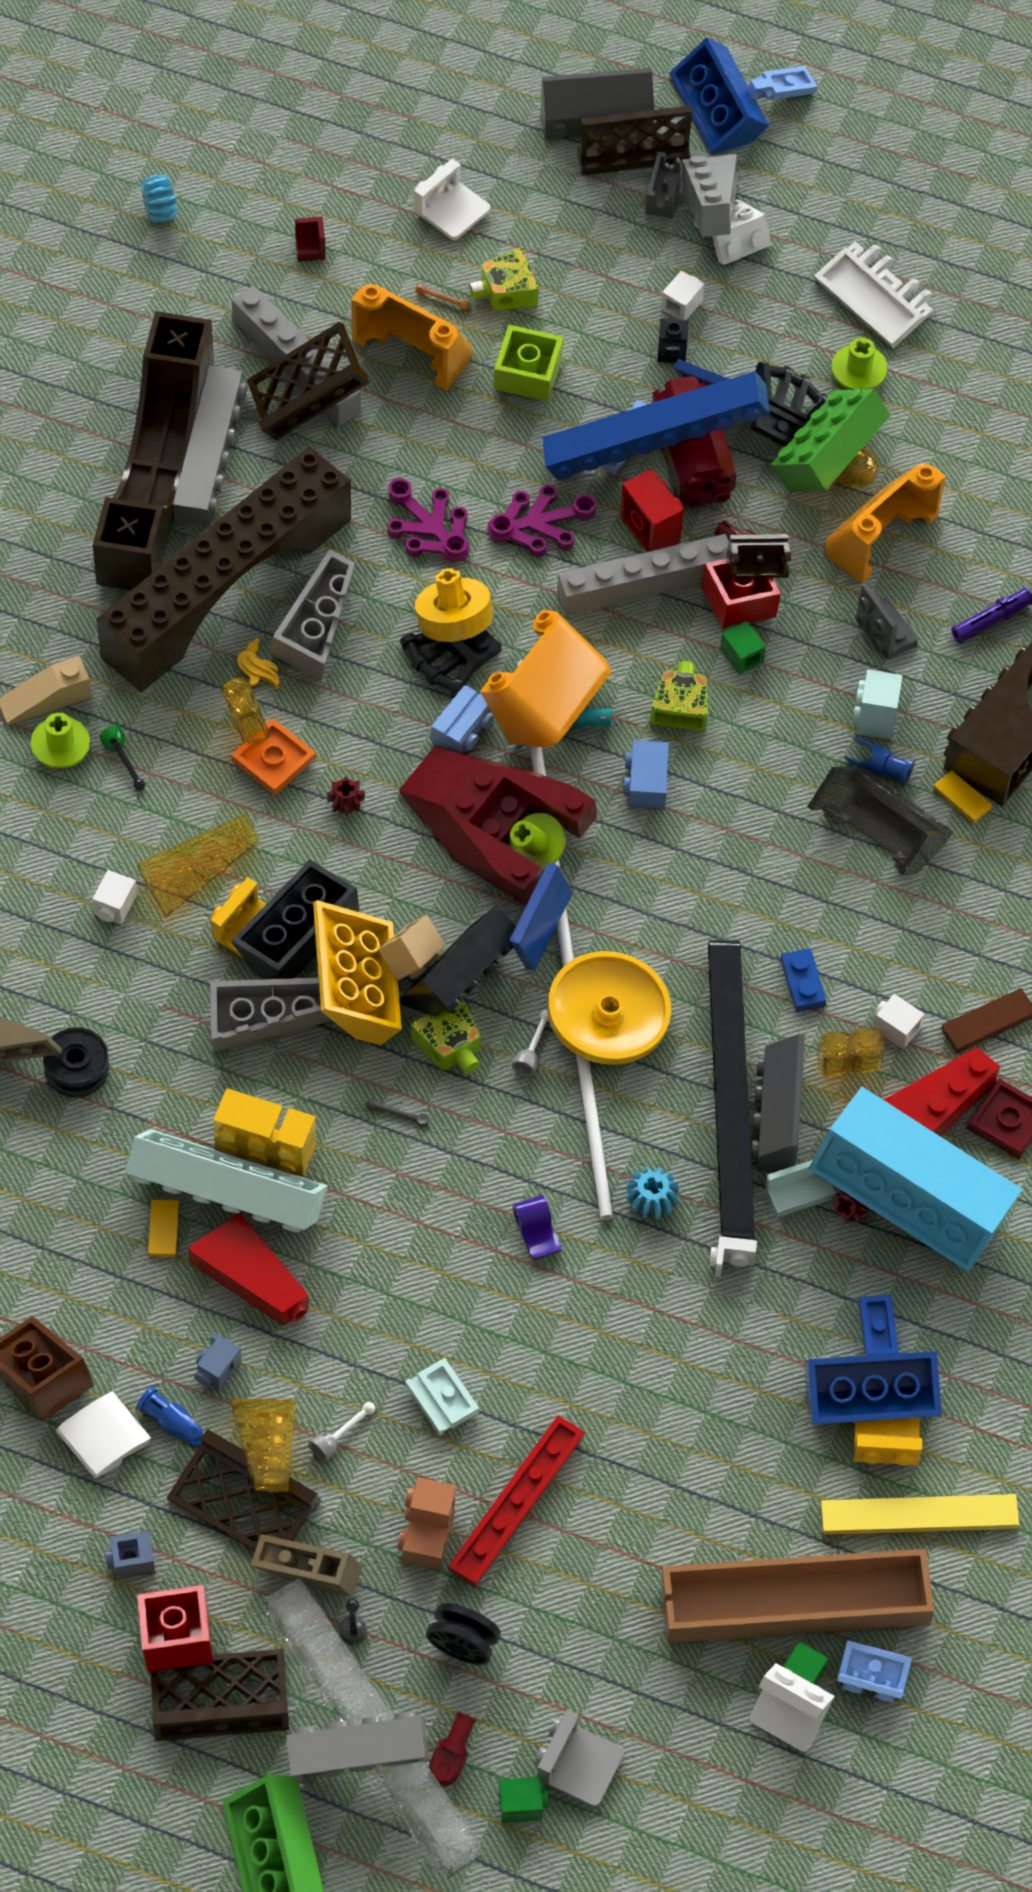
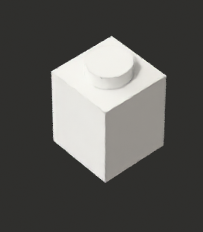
[661,271,704,320]
[92,870,137,924]
[873,994,924,1050]

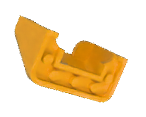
[351,284,472,391]
[825,464,946,584]
[480,610,611,747]

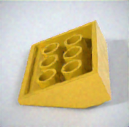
[313,900,402,1046]

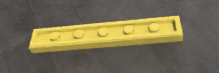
[820,1494,1019,1535]

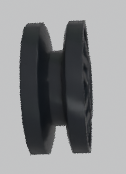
[43,1027,109,1097]
[426,1603,501,1665]

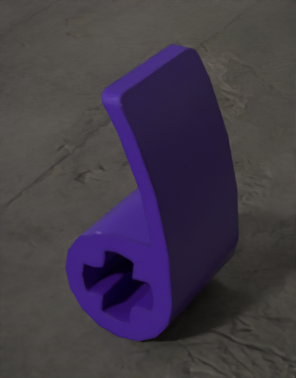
[512,1195,562,1259]

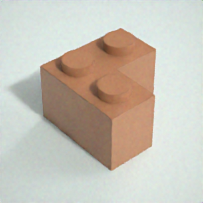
[397,1477,456,1570]

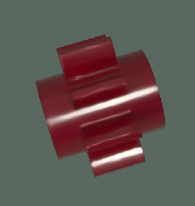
[327,777,365,816]
[832,1188,870,1223]

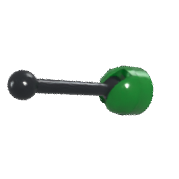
[99,725,145,791]

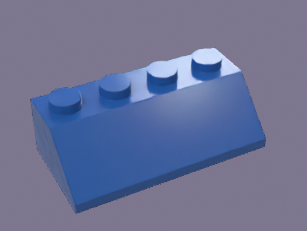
[669,37,769,154]
[804,1351,942,1425]

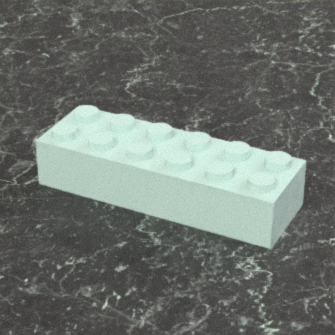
[125,1129,328,1232]

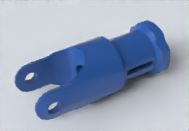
[844,738,915,786]
[136,1386,204,1446]

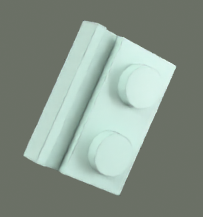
[405,1358,479,1436]

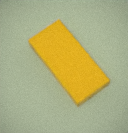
[933,770,992,824]
[148,1200,179,1257]

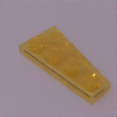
[137,814,259,918]
[231,1398,296,1492]

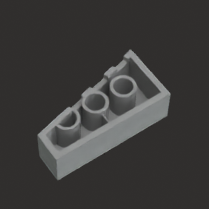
[682,154,737,237]
[270,549,355,681]
[210,978,332,1052]
[286,1711,430,1782]

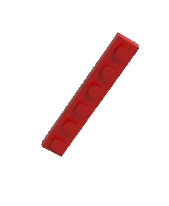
[448,1415,585,1588]

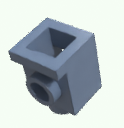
[194,1332,241,1391]
[105,1531,155,1577]

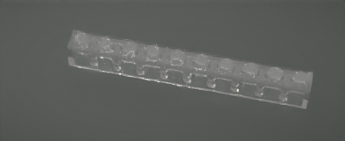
[264,1577,482,1879]

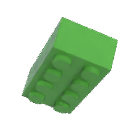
[771,388,890,491]

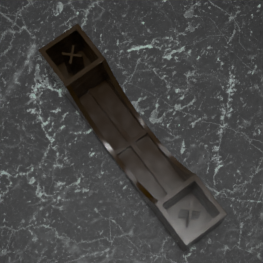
[92,311,214,590]
[97,446,351,693]
[943,639,1032,807]

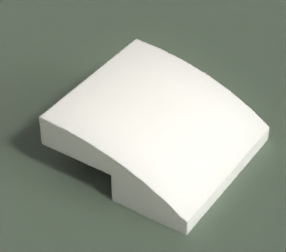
[56,1391,151,1478]

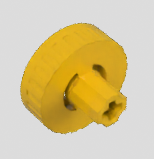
[415,568,494,642]

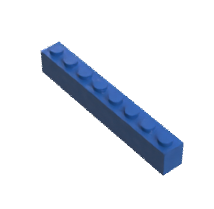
[543,371,770,479]

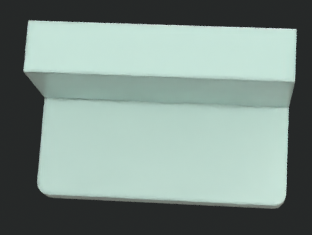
[765,1160,836,1218]

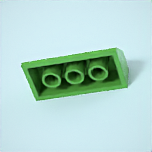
[223,1774,324,1892]

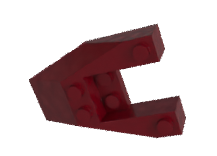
[399,746,597,906]

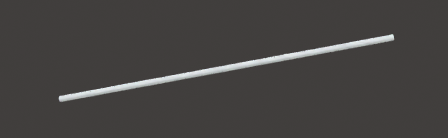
[517,660,613,1220]

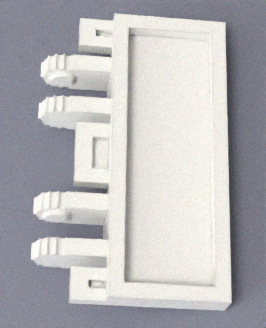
[814,241,933,349]

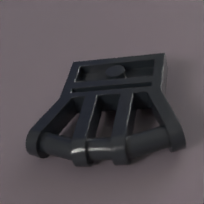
[750,362,827,447]
[400,630,502,696]

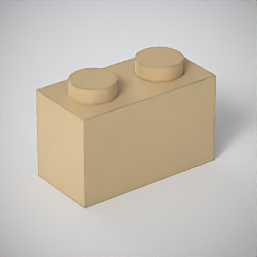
[378,914,446,981]

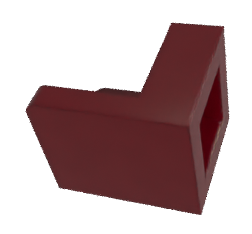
[295,216,326,262]

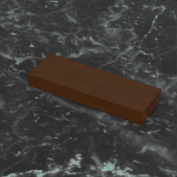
[941,988,1032,1054]

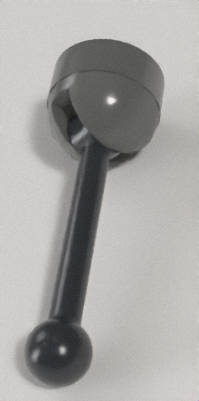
[340,1599,366,1645]

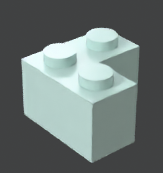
[852,669,902,740]

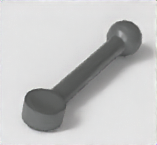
[366,1098,429,1127]

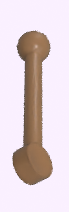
[415,283,471,310]

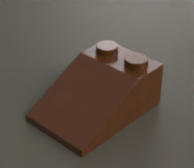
[0,1316,94,1422]

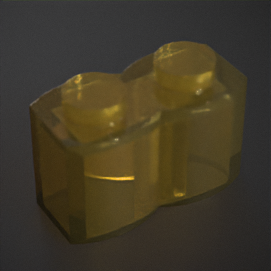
[221,676,269,744]
[817,1028,884,1076]

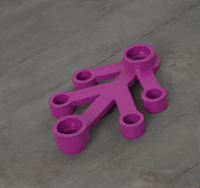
[387,478,470,562]
[487,484,597,557]

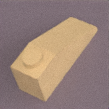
[0,656,92,726]

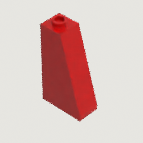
[188,1213,309,1326]

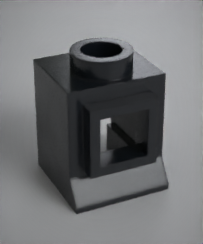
[657,319,689,363]

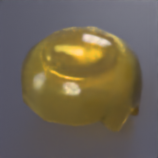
[836,447,880,488]

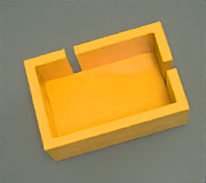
[213,1088,317,1177]

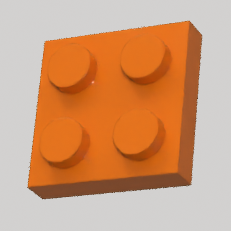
[231,718,316,796]

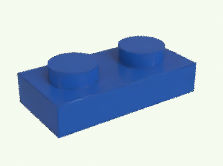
[780,948,826,1012]
[858,1295,899,1356]

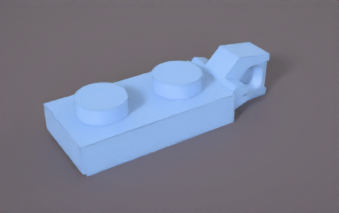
[746,66,818,100]

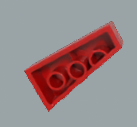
[884,1047,1000,1137]

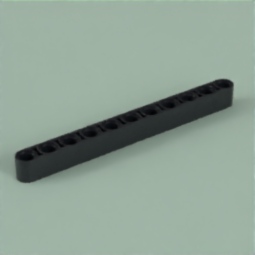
[708,940,755,1240]

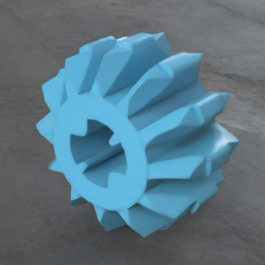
[141,174,177,223]
[626,1165,679,1220]

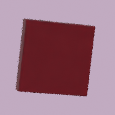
[966,1078,1032,1160]

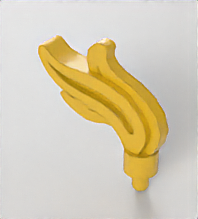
[237,638,280,689]

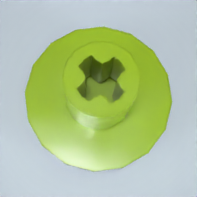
[831,337,887,390]
[30,713,91,769]
[510,813,566,871]

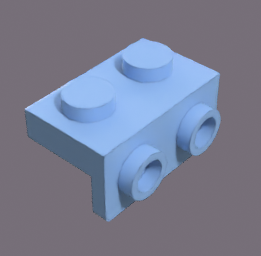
[837,1640,912,1703]

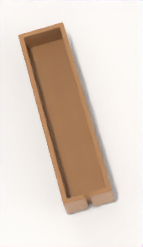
[661,1549,934,1643]

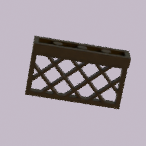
[577,105,692,176]
[247,321,370,441]
[167,1429,321,1551]
[150,1649,289,1741]

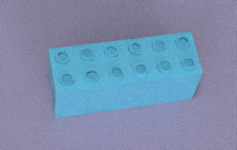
[808,1087,1023,1272]

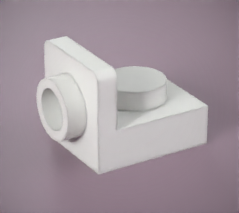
[709,1236,757,1278]

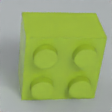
[493,325,564,402]

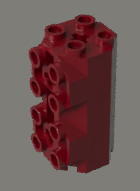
[652,376,737,508]

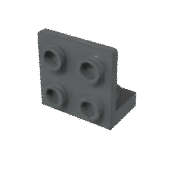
[856,583,918,660]

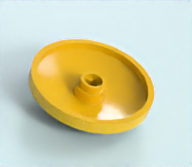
[547,951,671,1065]

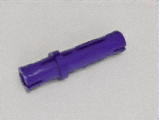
[951,587,1032,644]

